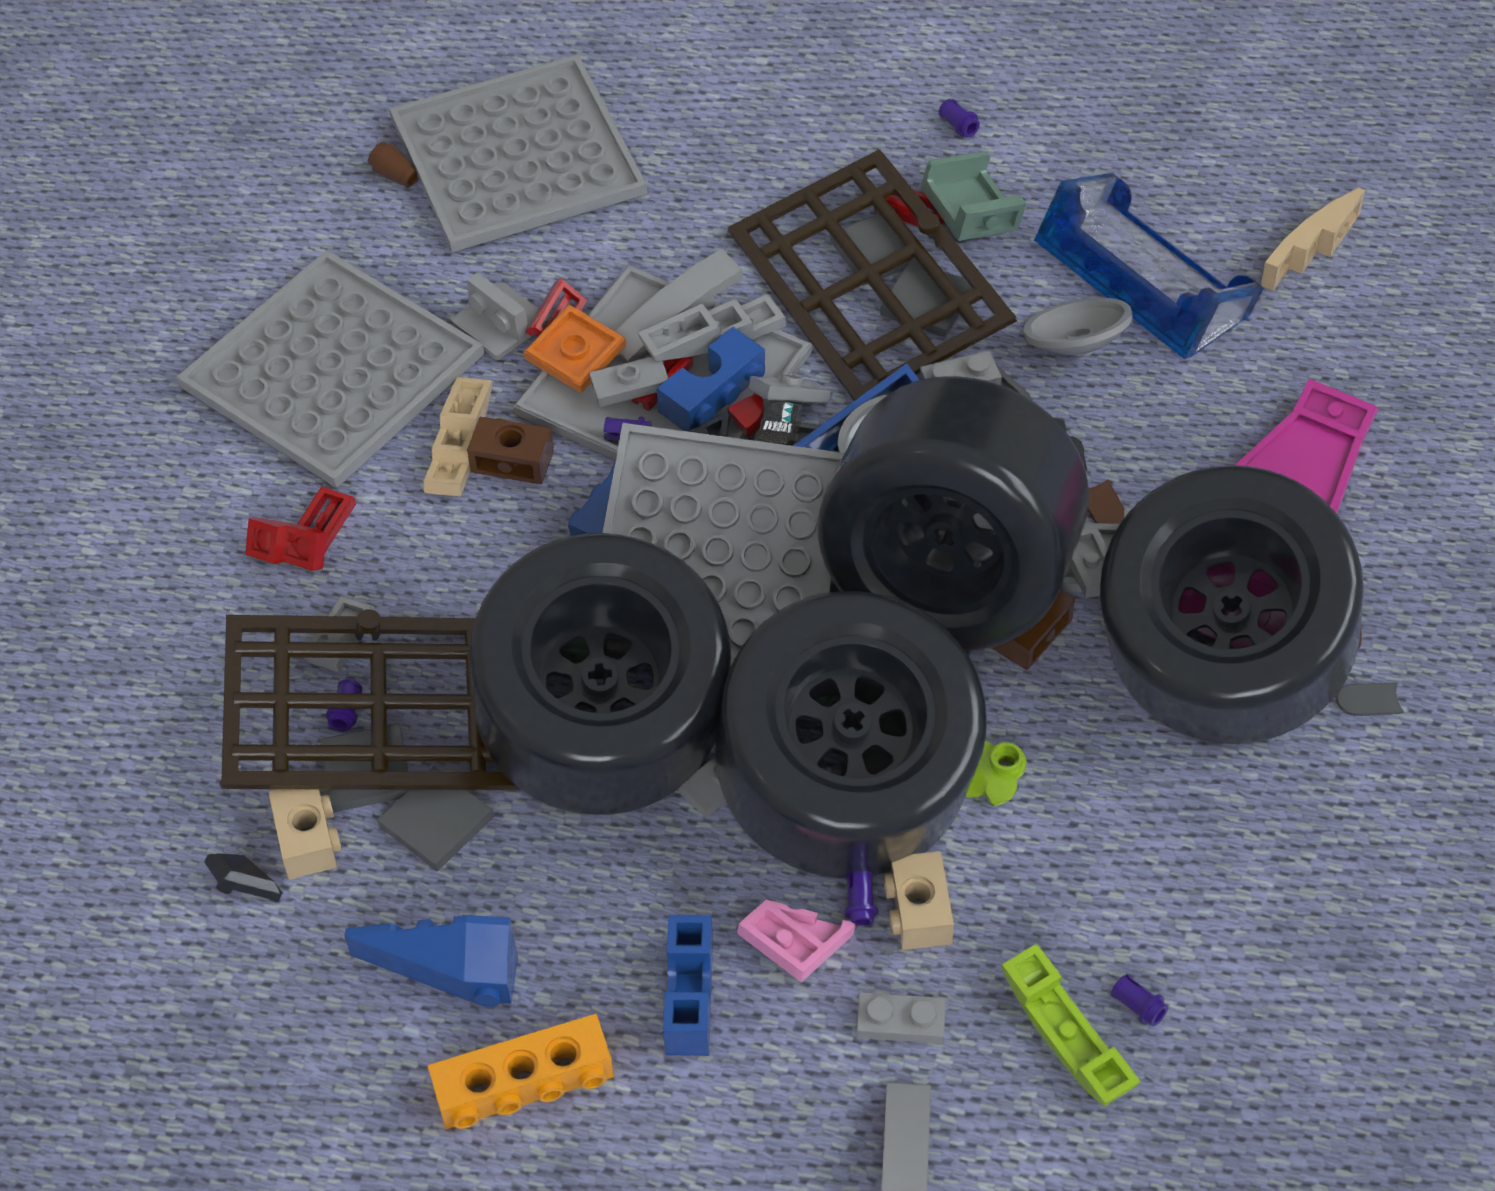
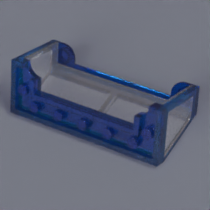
[1034,173,1264,359]

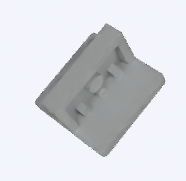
[451,272,549,360]

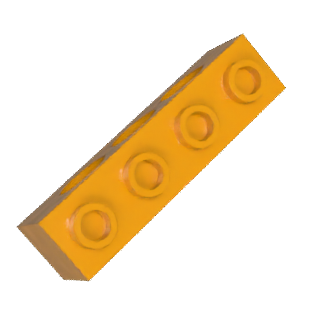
[427,1013,614,1129]

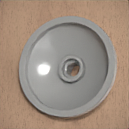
[1023,298,1133,357]

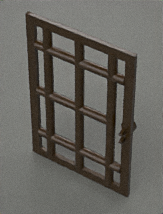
[727,149,1017,401]
[219,609,521,790]

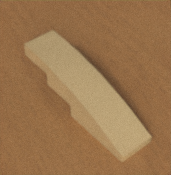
[1261,188,1365,291]
[423,377,492,497]

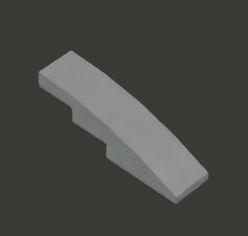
[615,249,743,363]
[638,294,786,361]
[881,1083,931,1191]

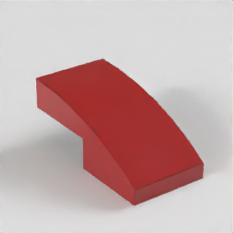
[245,517,327,571]

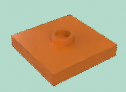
[524,304,626,394]

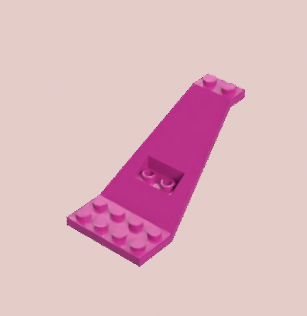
[1178,379,1378,649]

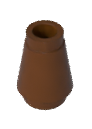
[368,142,418,188]

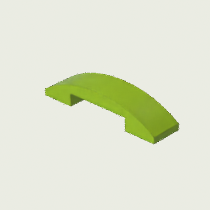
[1001,943,1141,1107]

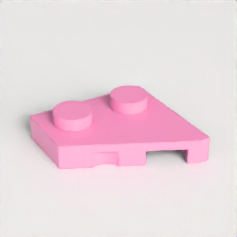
[737,899,855,983]

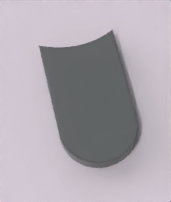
[1337,682,1404,716]

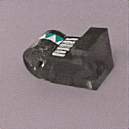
[754,400,802,446]

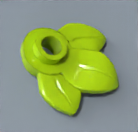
[966,740,1027,806]

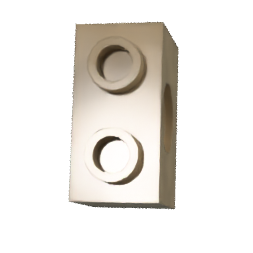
[268,789,342,880]
[883,851,954,950]

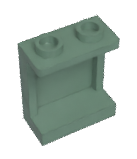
[921,151,1026,241]

